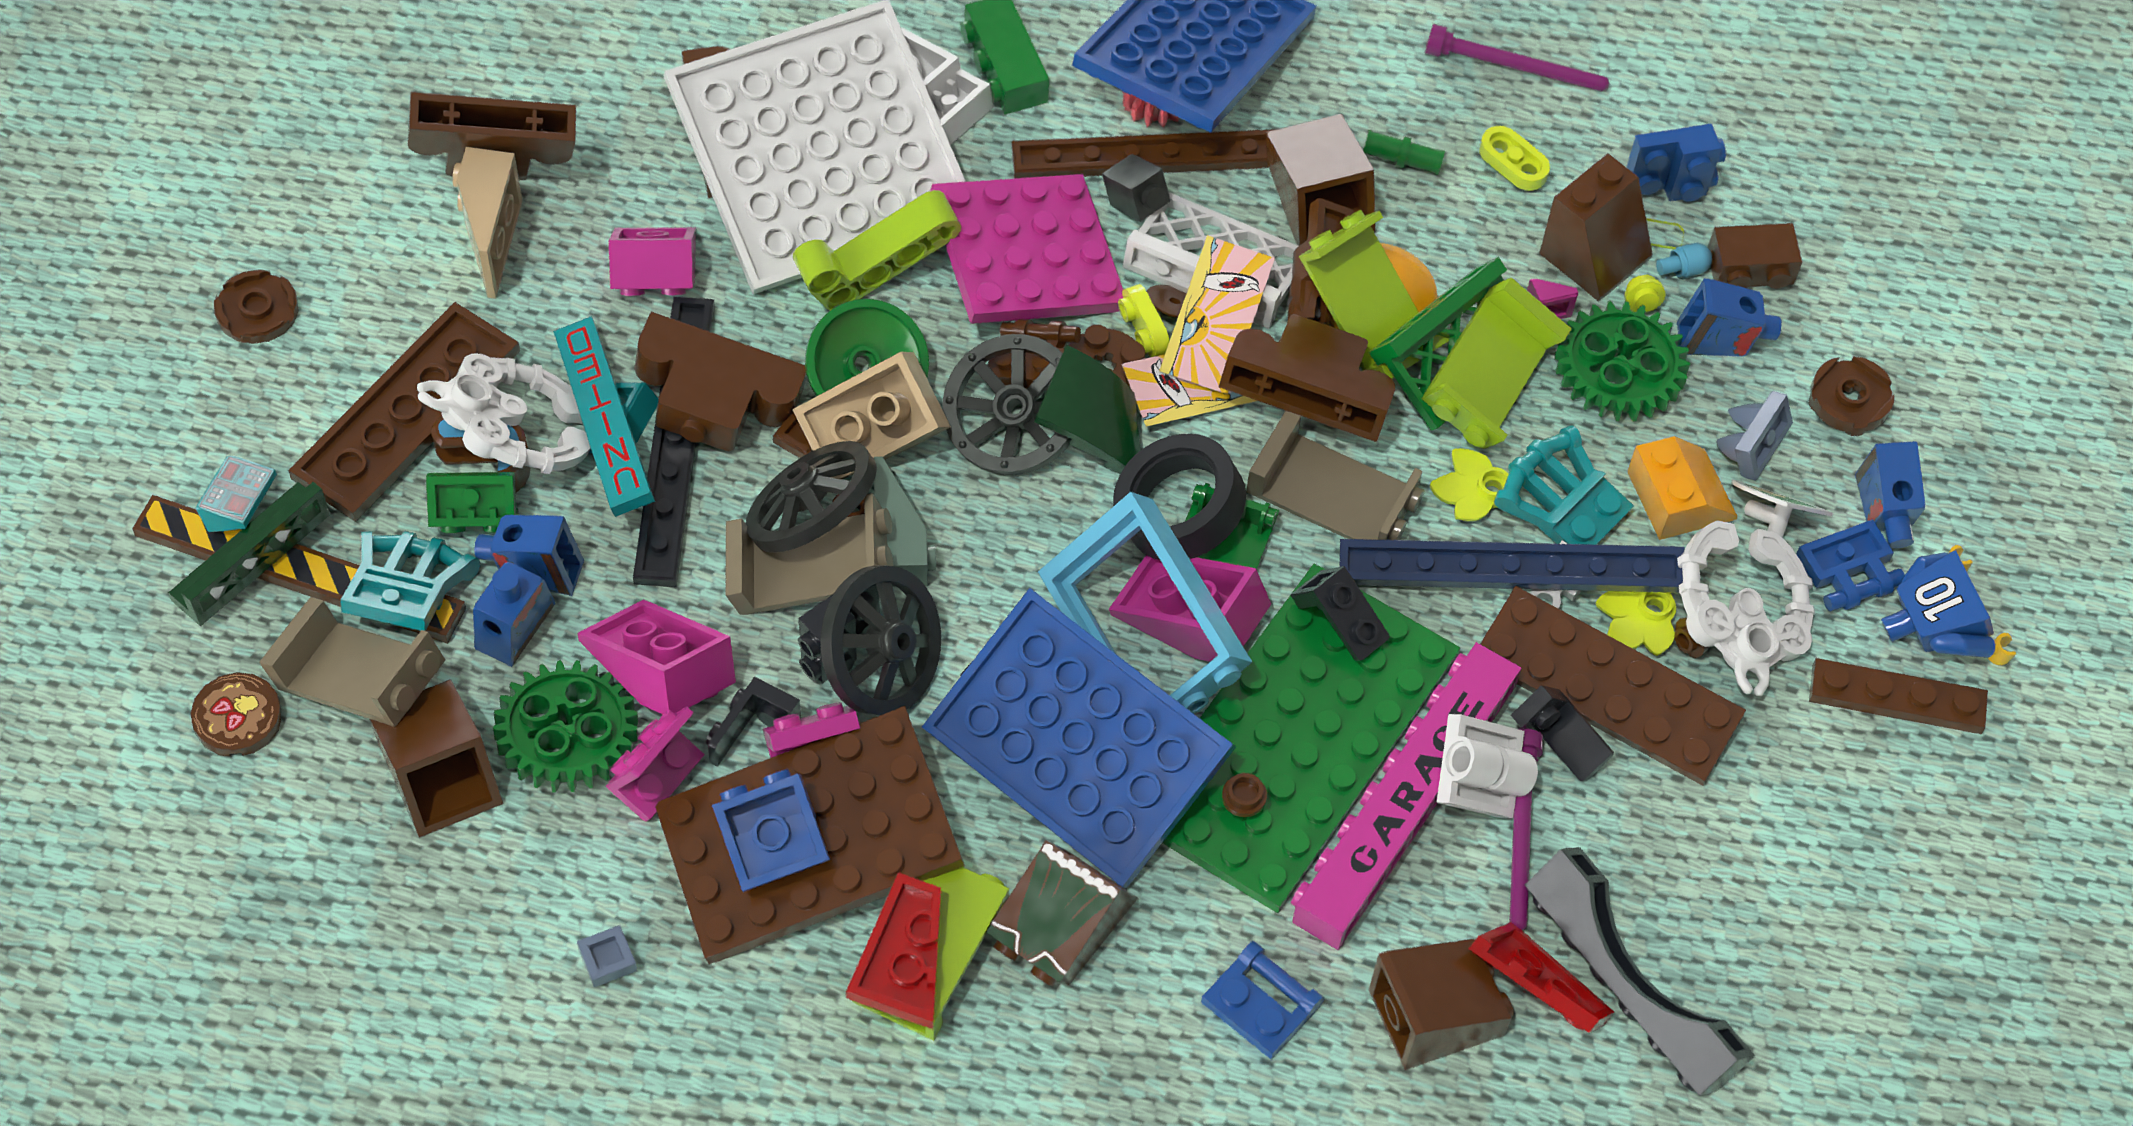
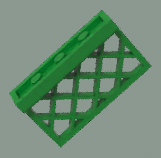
[1368,257,1507,431]

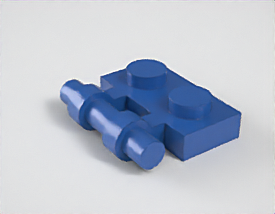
[1796,519,1905,612]

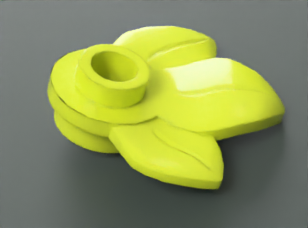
[1430,448,1509,521]
[1595,591,1676,656]

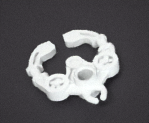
[417,353,591,474]
[1677,520,1815,696]

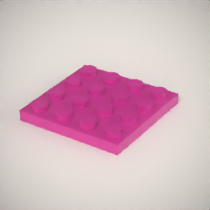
[930,174,1123,324]

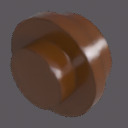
[1222,773,1267,817]

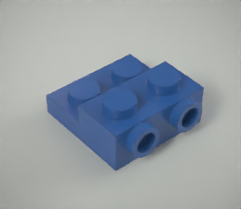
[1626,123,1726,202]
[712,769,830,892]

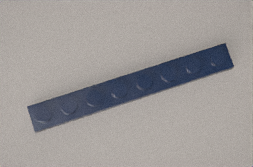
[1339,539,1685,593]

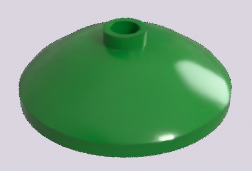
[805,299,929,397]

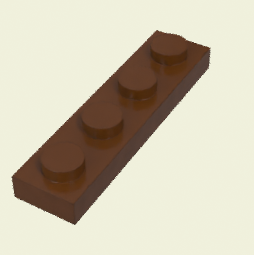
[1809,658,1988,734]

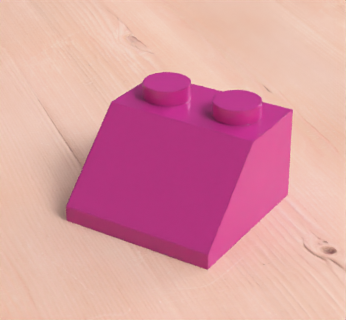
[608,227,696,296]

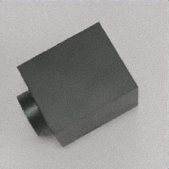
[1102,154,1171,222]

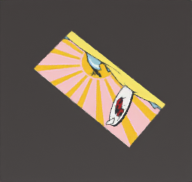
[1159,235,1275,394]
[1122,354,1257,427]

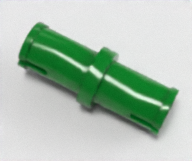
[1363,130,1445,175]

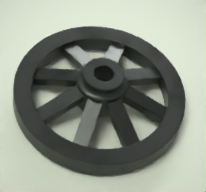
[942,334,1071,475]
[746,441,877,553]
[821,565,941,715]

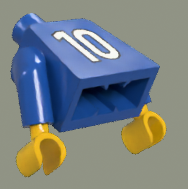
[1881,545,2016,665]

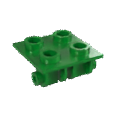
[1185,483,1280,569]

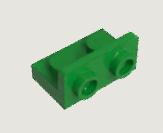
[426,472,519,533]

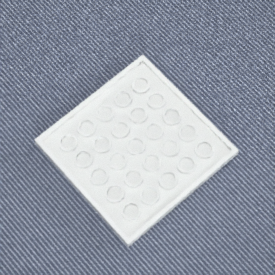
[664,0,966,294]

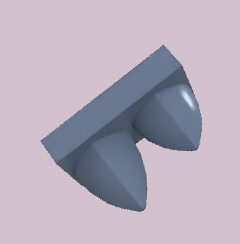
[1717,391,1793,481]

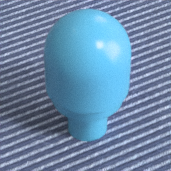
[1656,243,1712,278]

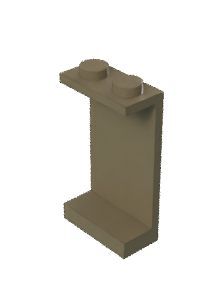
[1246,410,1425,540]
[726,493,893,615]
[259,597,446,727]

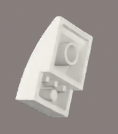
[901,28,994,145]

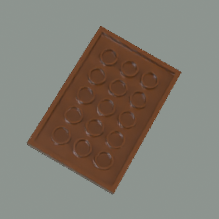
[655,706,965,964]

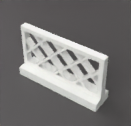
[1123,192,1298,329]

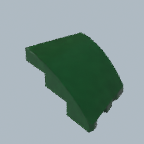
[1034,344,1141,474]

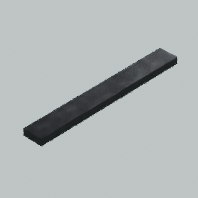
[633,297,715,587]

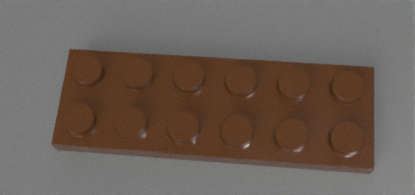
[288,302,520,522]
[1480,586,1746,786]

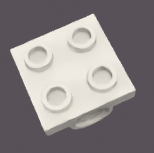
[1437,714,1538,818]

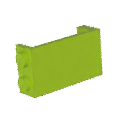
[1299,210,1449,379]
[1421,277,1572,449]
[852,866,1009,1041]

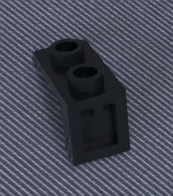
[1290,566,1390,661]
[706,676,801,767]
[1511,685,1614,782]

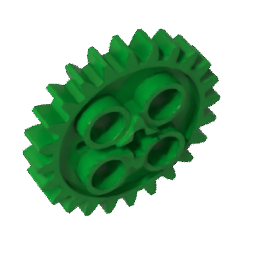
[1554,301,1690,422]
[493,660,638,792]

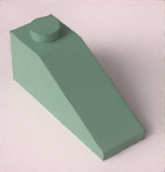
[874,457,936,587]

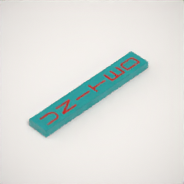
[553,316,655,517]

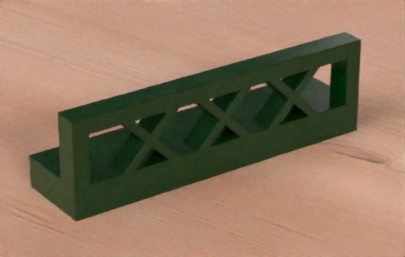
[168,482,330,627]

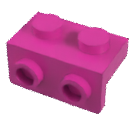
[763,702,860,758]

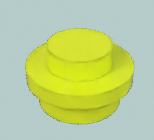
[1624,275,1666,312]

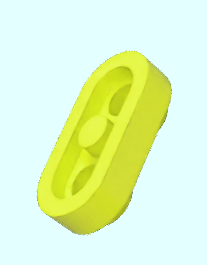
[1479,126,1550,191]
[1118,284,1170,357]

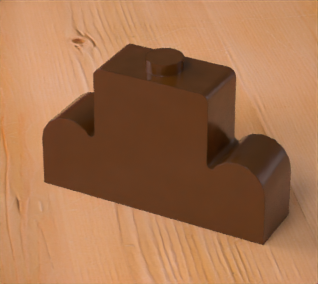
[408,92,576,180]
[634,311,807,452]
[1219,314,1395,442]

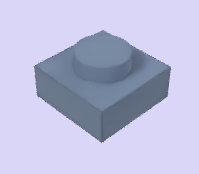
[577,925,637,988]

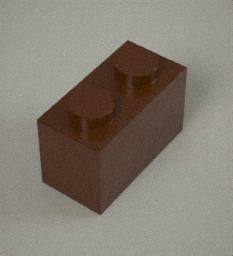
[1708,223,1803,289]

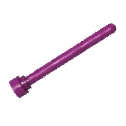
[1425,23,1610,91]
[1509,729,1543,931]

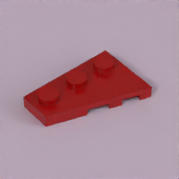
[846,872,941,1029]
[1469,922,1615,1033]

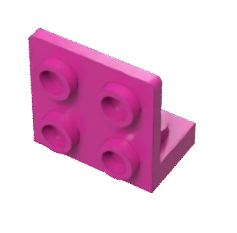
[605,707,705,822]

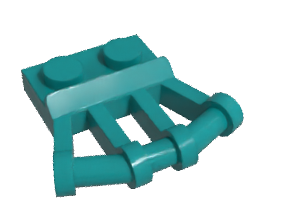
[1494,425,1634,545]
[341,531,480,631]

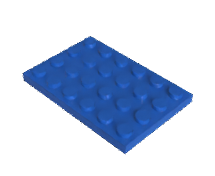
[1072,0,1317,133]
[922,588,1236,889]

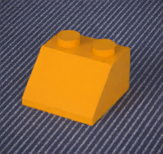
[1627,436,1738,540]

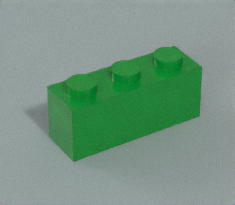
[960,0,1050,115]

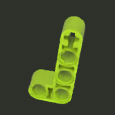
[792,190,961,311]

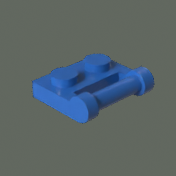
[1201,941,1325,1060]

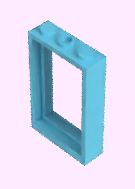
[1038,492,1252,714]

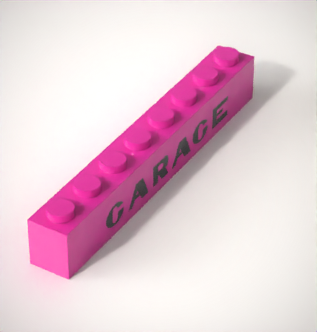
[1291,642,1521,951]

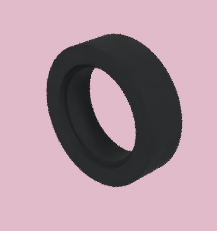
[1113,434,1246,560]

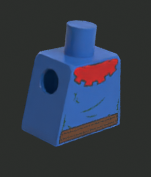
[1677,278,1782,357]
[1855,441,1925,548]
[474,515,584,596]
[473,562,555,667]

